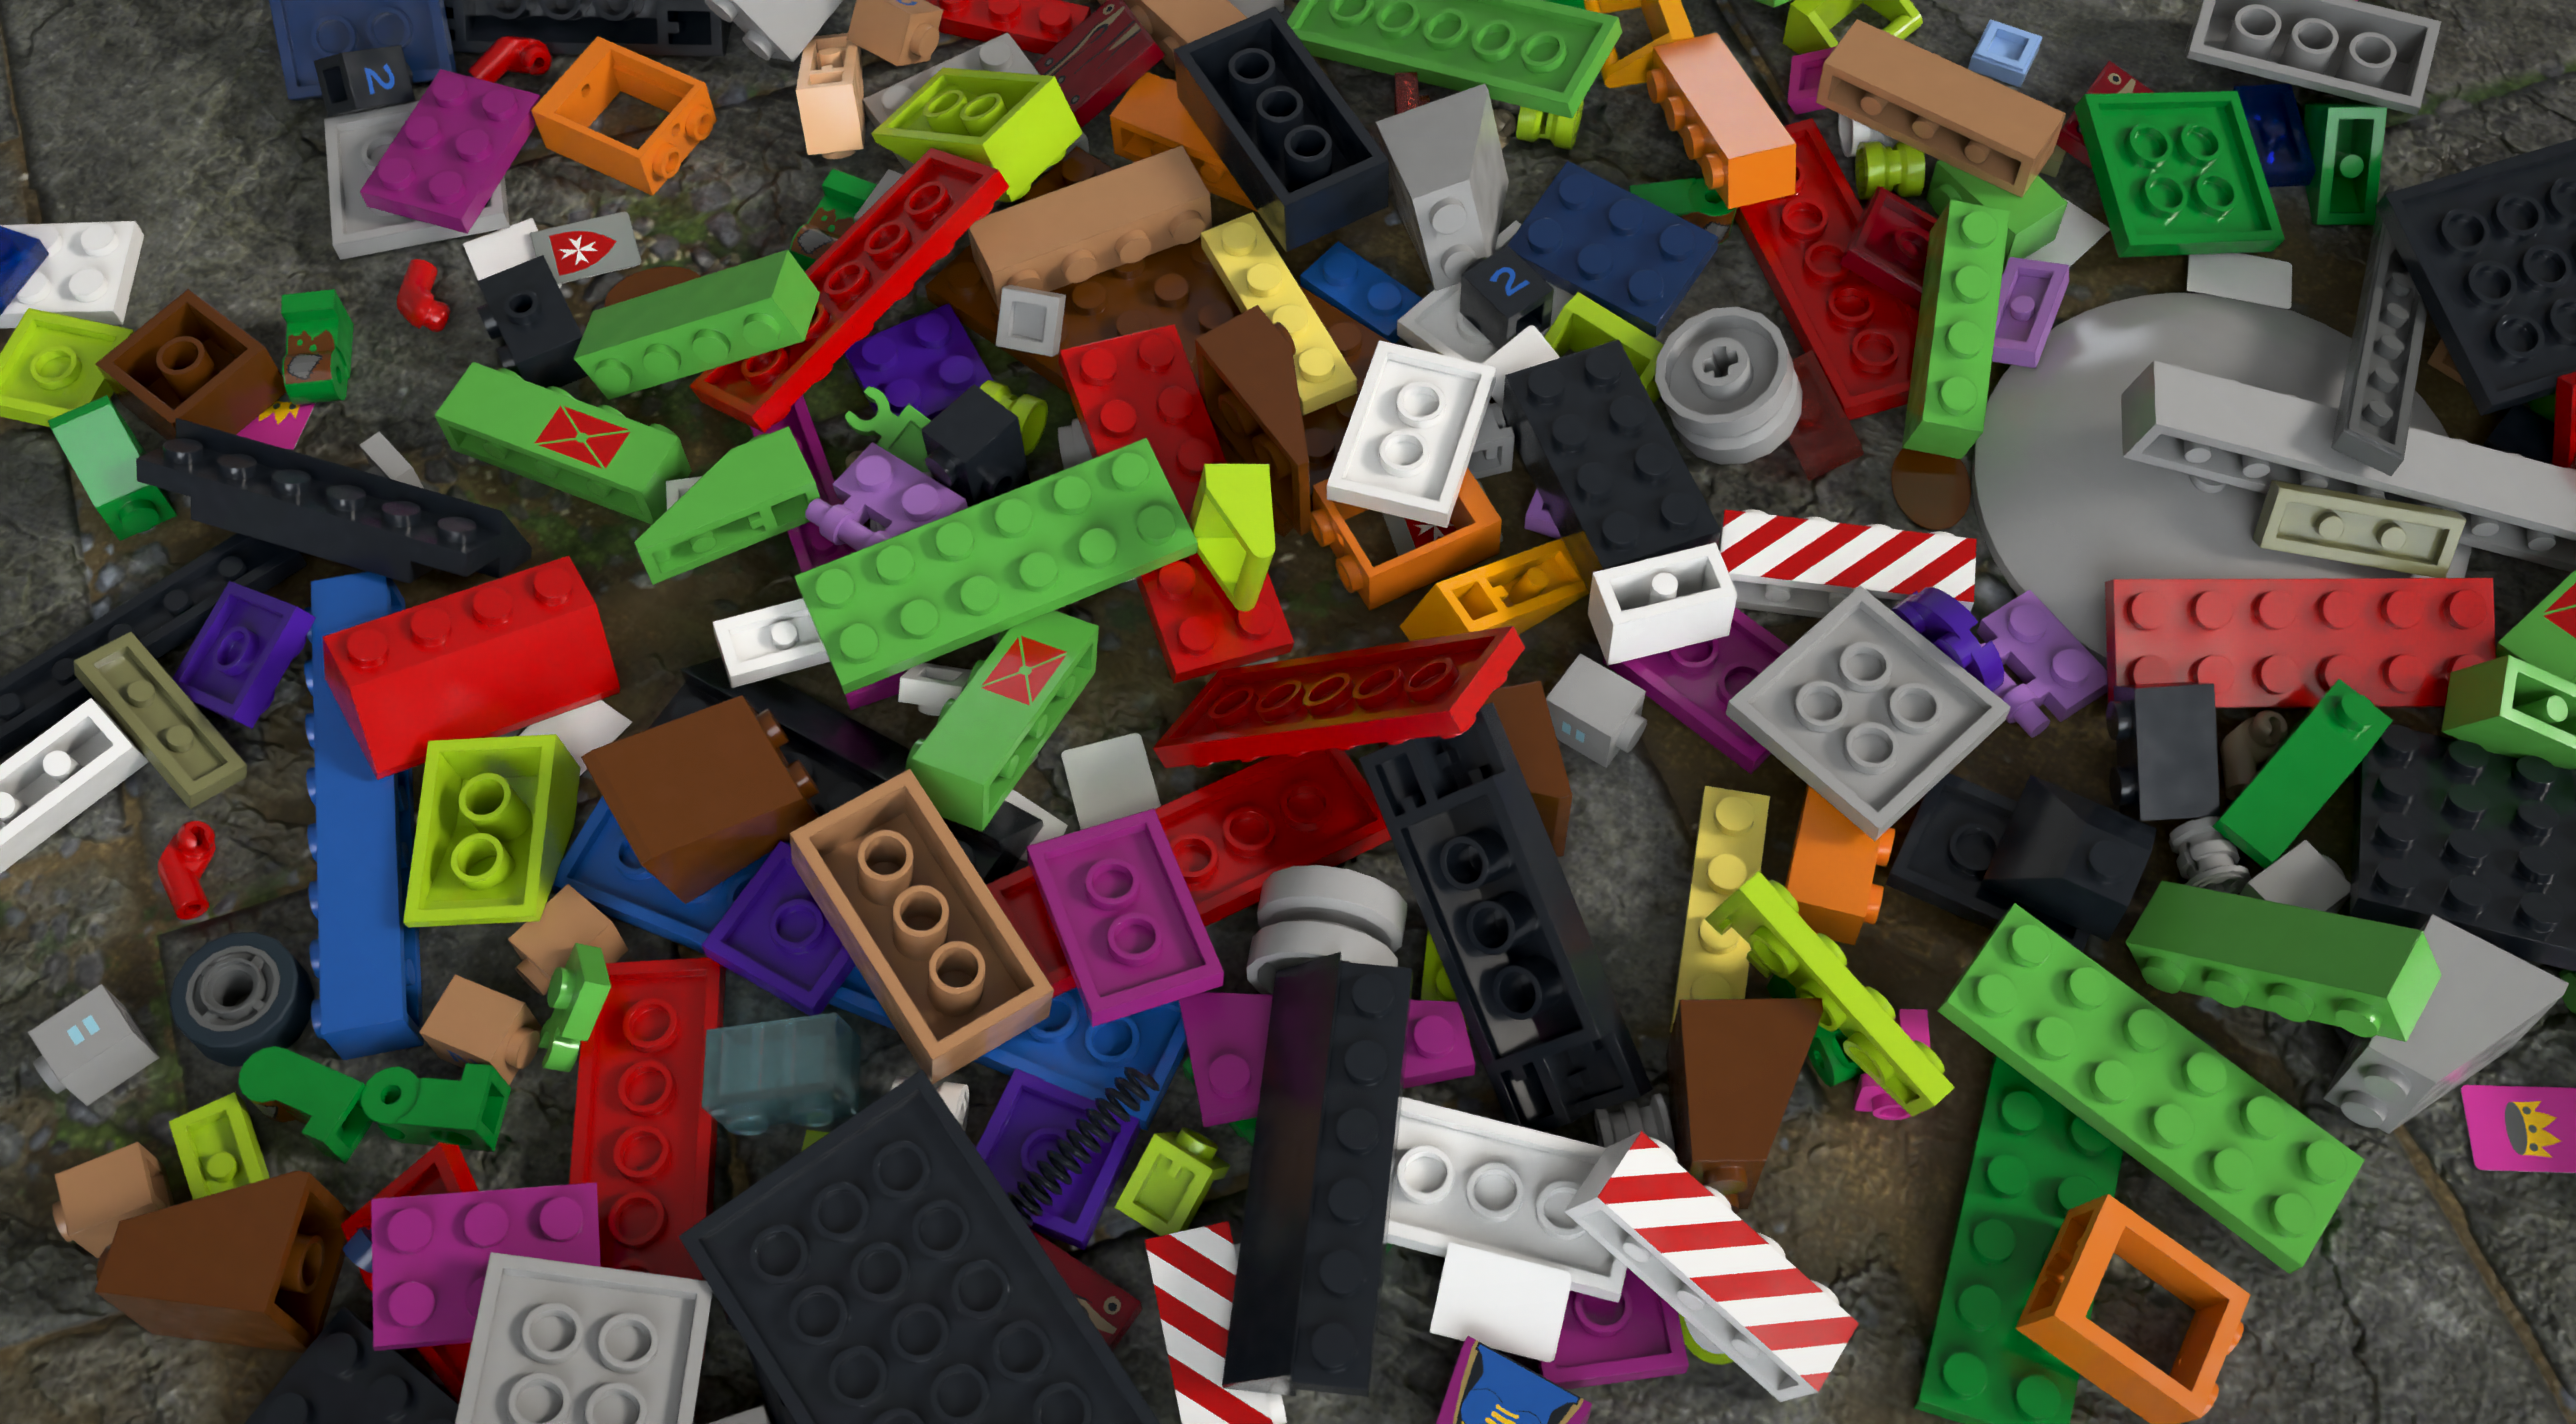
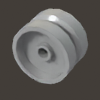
[1655,307,1803,465]
[1246,865,1407,995]

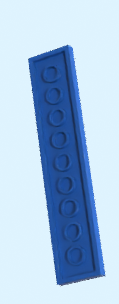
[552,796,1187,1131]

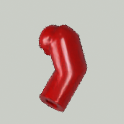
[467,36,552,83]
[397,259,451,332]
[157,821,216,920]

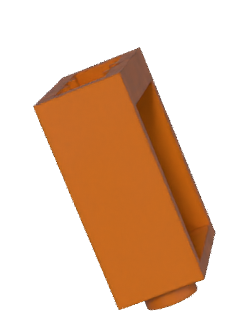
[531,36,717,196]
[1311,467,1502,611]
[2015,1194,2251,1424]

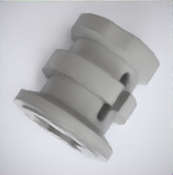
[2168,816,2251,894]
[1593,1094,1675,1153]

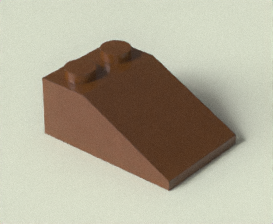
[1195,305,1311,536]

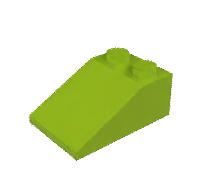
[871,67,1083,202]
[403,734,581,928]

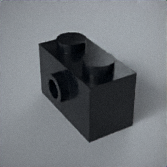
[477,255,588,388]
[921,384,1030,508]
[2106,681,2220,821]

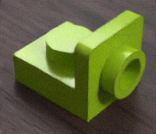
[1114,1127,1230,1236]

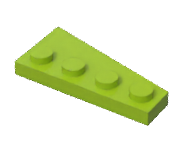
[1705,871,1955,1117]

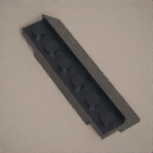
[444,0,732,56]
[136,418,532,584]
[647,657,1044,885]
[1359,702,1653,1132]
[1222,952,1413,1397]

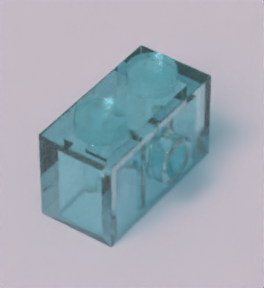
[702,1012,861,1135]

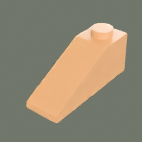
[796,33,866,159]

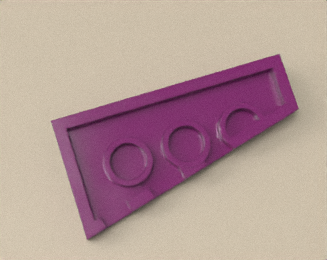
[1179,992,1475,1128]

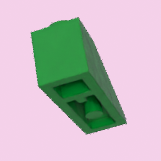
[2212,679,2393,869]

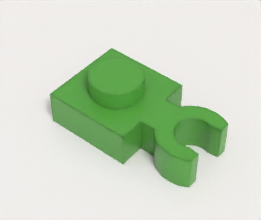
[845,386,932,474]
[538,943,611,1072]

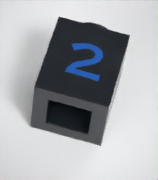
[314,45,415,117]
[1460,245,1554,349]

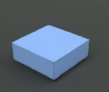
[1968,19,2042,88]

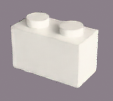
[1588,542,1738,666]

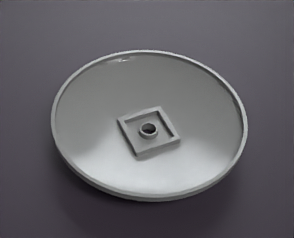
[1971,293,2472,669]

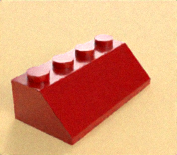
[322,556,620,780]

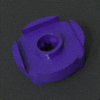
[1891,587,2004,692]

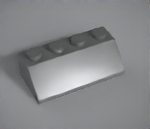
[2185,0,2441,115]

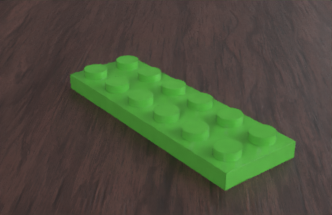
[1287,0,1622,119]
[794,438,1198,695]
[1937,903,2365,1274]

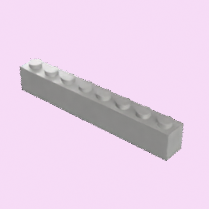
[2121,360,2576,572]

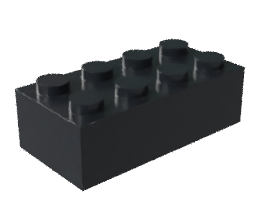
[1174,7,1389,252]
[1503,339,1721,594]

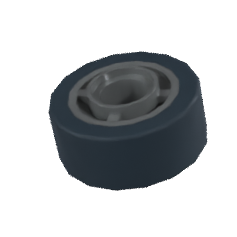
[169,932,315,1067]

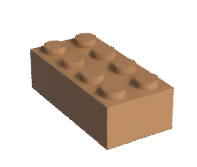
[790,769,1054,1084]

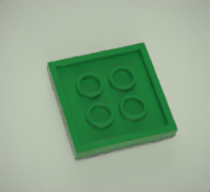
[2074,91,2285,257]

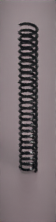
[1007,1067,1159,1227]

